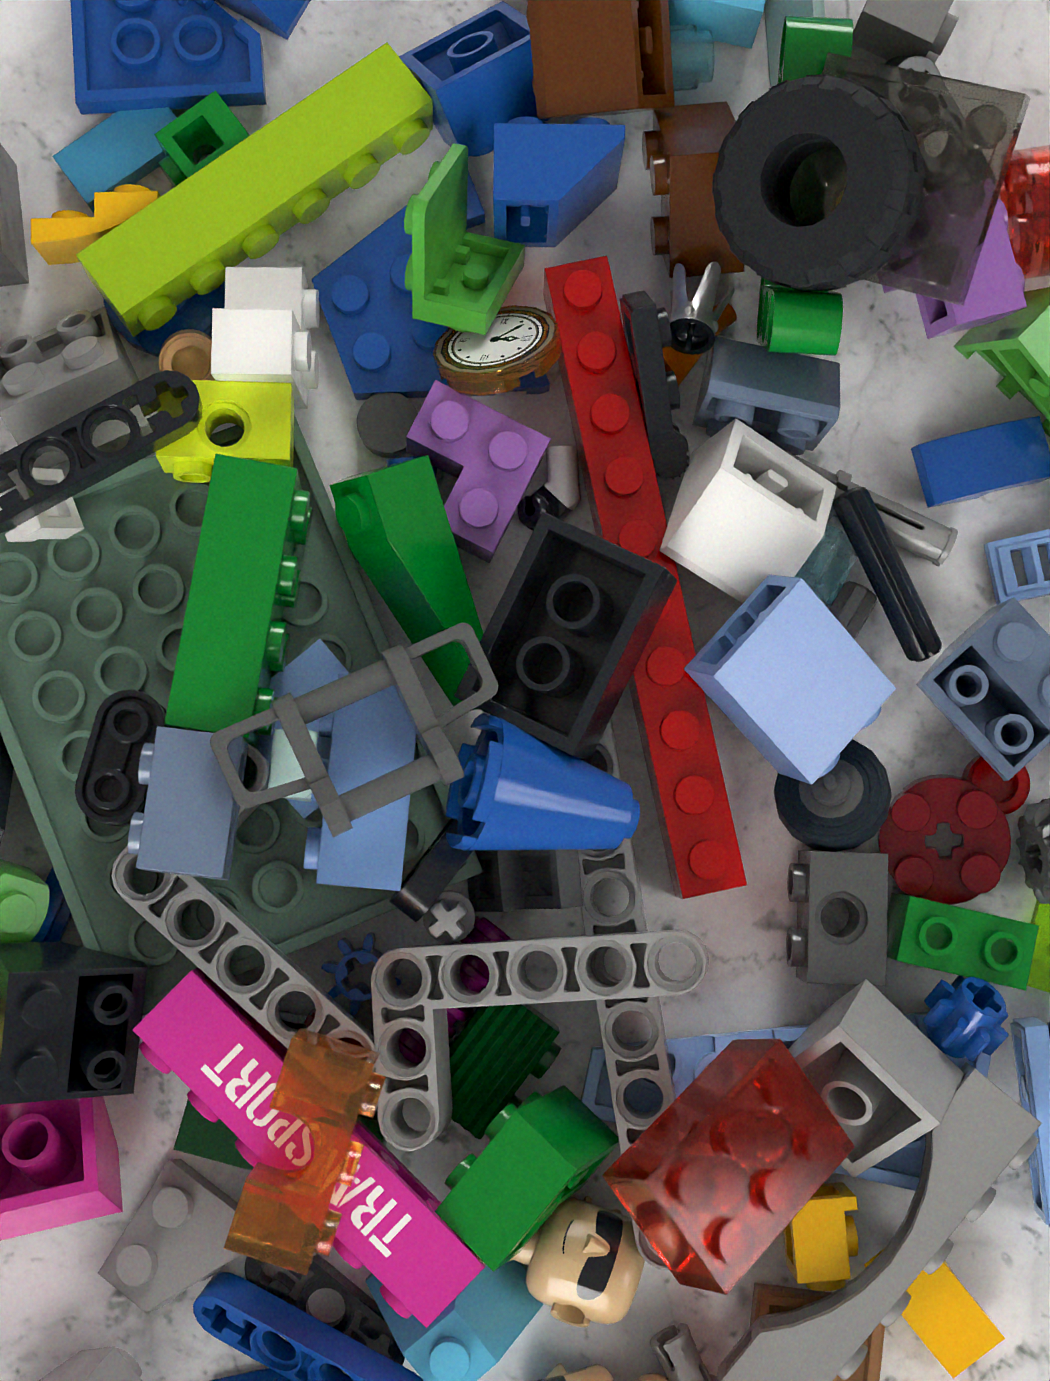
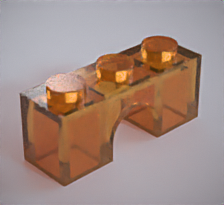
[223,1028,386,1276]

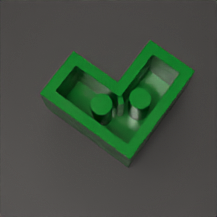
[435,1085,619,1272]

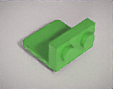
[404,143,525,335]

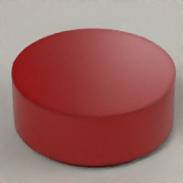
[962,755,1030,815]

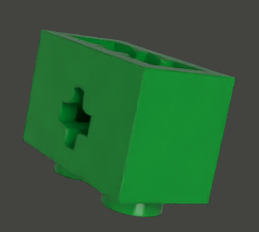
[887,893,1039,991]

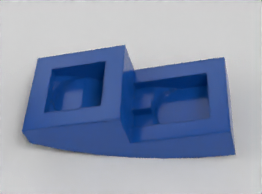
[911,416,1050,508]

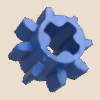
[321,932,403,1015]
[922,975,1009,1061]

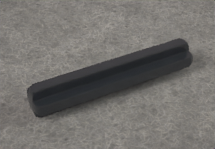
[833,487,942,662]

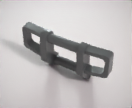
[210,623,498,837]

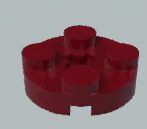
[877,774,1011,905]

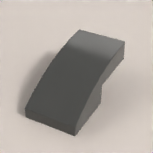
[467,850,583,912]

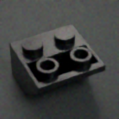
[0,941,148,1105]

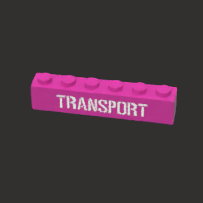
[133,967,485,1328]

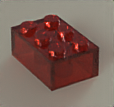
[602,1038,855,1295]

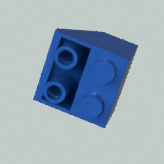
[493,116,625,247]

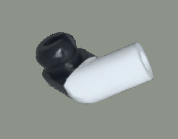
[517,445,580,531]

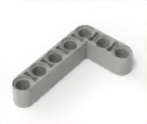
[111,744,377,1090]
[371,929,709,1152]

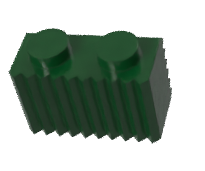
[449,1004,562,1140]

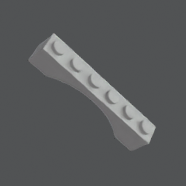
[717,1062,1042,1381]

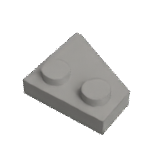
[98,1159,275,1313]

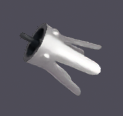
[669,262,735,355]

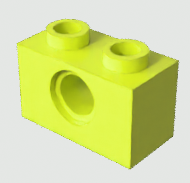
[156,380,294,483]

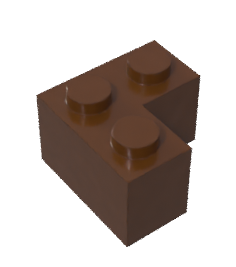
[642,101,745,278]

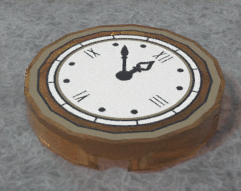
[433,305,562,395]

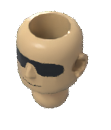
[508,1196,645,1327]

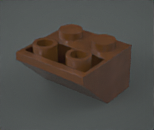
[526,0,675,119]

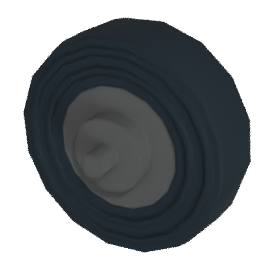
[773,739,892,852]

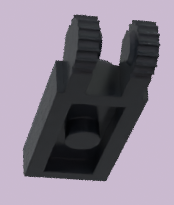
[619,290,690,480]

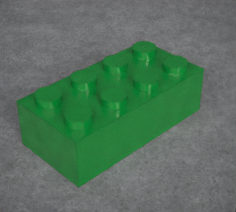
[164,454,313,749]

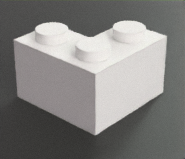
[211,267,320,409]

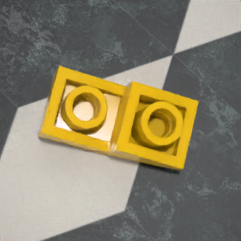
[31,184,161,265]
[864,1248,1005,1379]

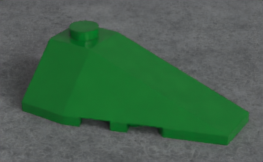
[329,455,484,710]

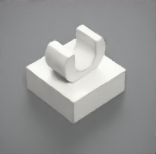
[0,467,84,542]

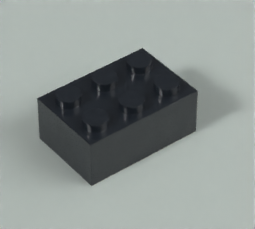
[454,512,677,760]

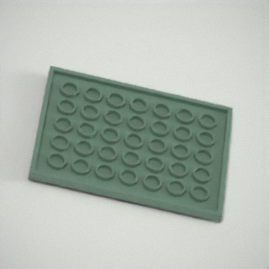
[0,414,483,1016]

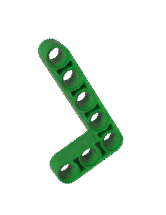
[757,16,853,356]

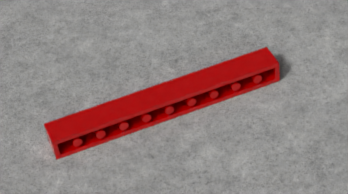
[543,256,747,899]

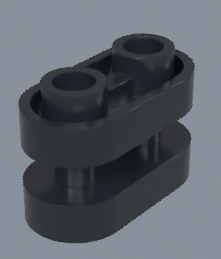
[75,690,169,827]

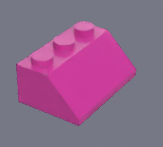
[0,1096,123,1241]

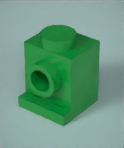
[154,90,250,187]

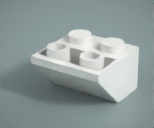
[659,419,837,603]

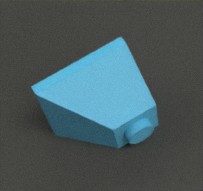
[365,1260,544,1381]

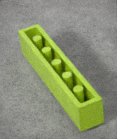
[76,42,433,337]

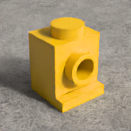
[781,1182,859,1291]

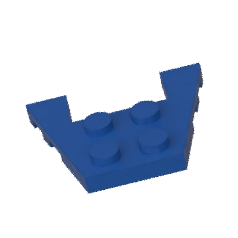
[311,171,550,400]

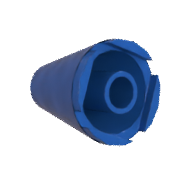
[445,713,640,851]

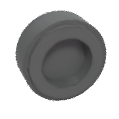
[357,393,418,458]

